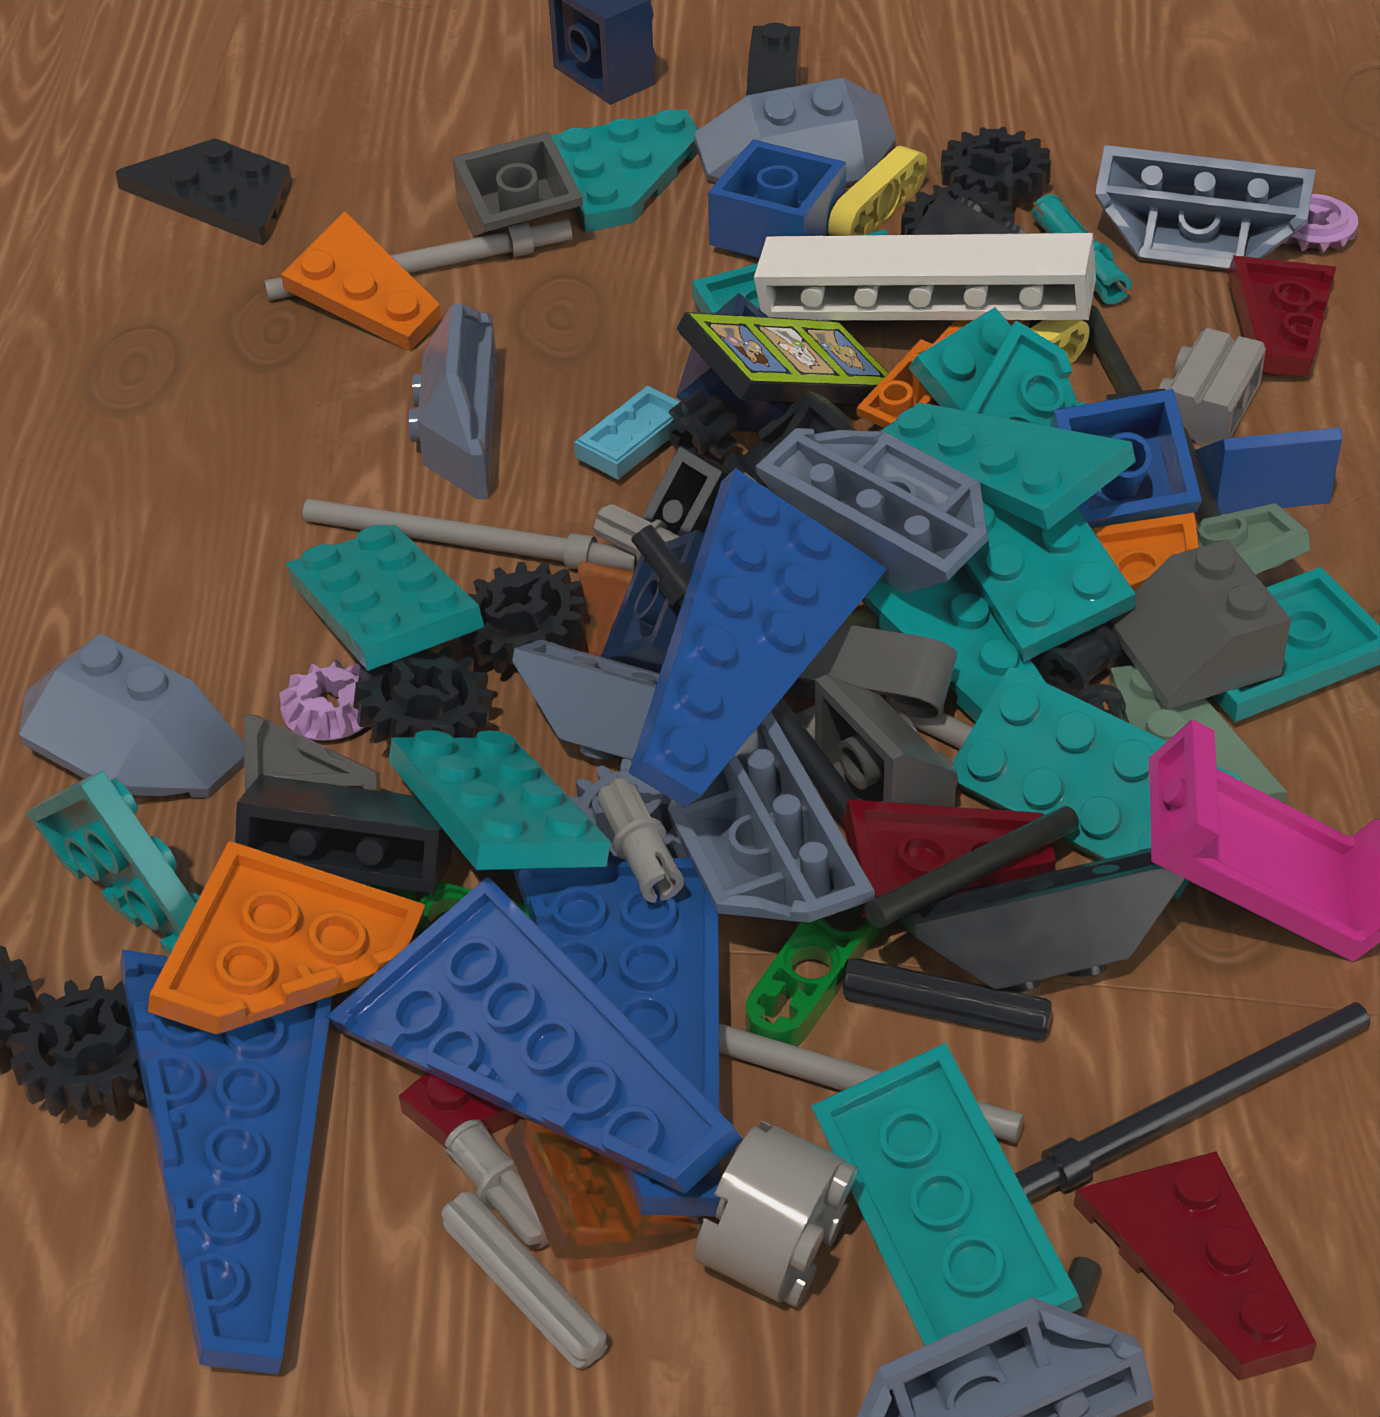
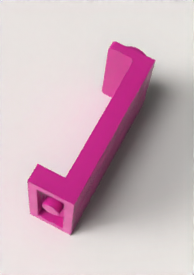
[1149,719,1380,962]

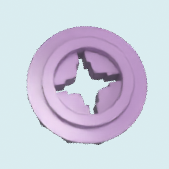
[1283,194,1358,253]
[279,659,365,741]

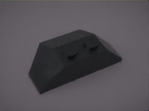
[898,848,1185,992]

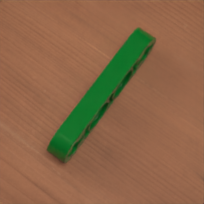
[745,905,883,1047]

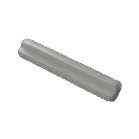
[441,1192,608,1369]

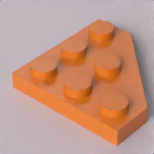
[148,841,426,1035]

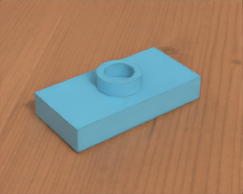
[574,385,680,479]

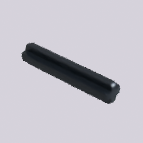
[843,958,1052,1040]

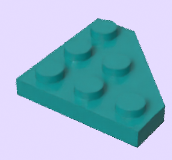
[551,109,698,233]
[963,320,1085,427]
[25,770,200,955]

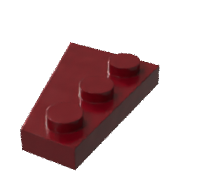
[1227,255,1337,377]
[1073,1151,1317,1381]

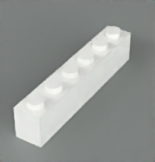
[754,233,1096,320]

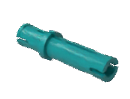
[1032,194,1132,304]

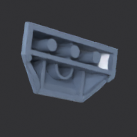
[694,77,896,187]
[1095,145,1316,272]
[409,304,497,499]
[755,428,988,594]
[19,633,244,798]
[512,640,660,760]
[668,711,875,923]
[857,1297,1154,1417]

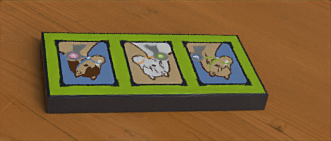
[676,312,889,403]

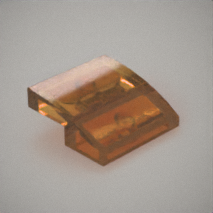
[504,1119,704,1259]

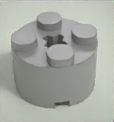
[694,1120,858,1308]

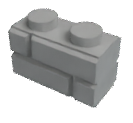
[1159,328,1266,447]

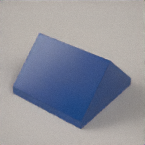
[1196,427,1342,514]

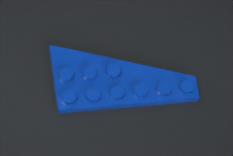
[628,468,888,807]
[513,856,720,1216]
[326,876,743,1194]
[120,949,332,1375]

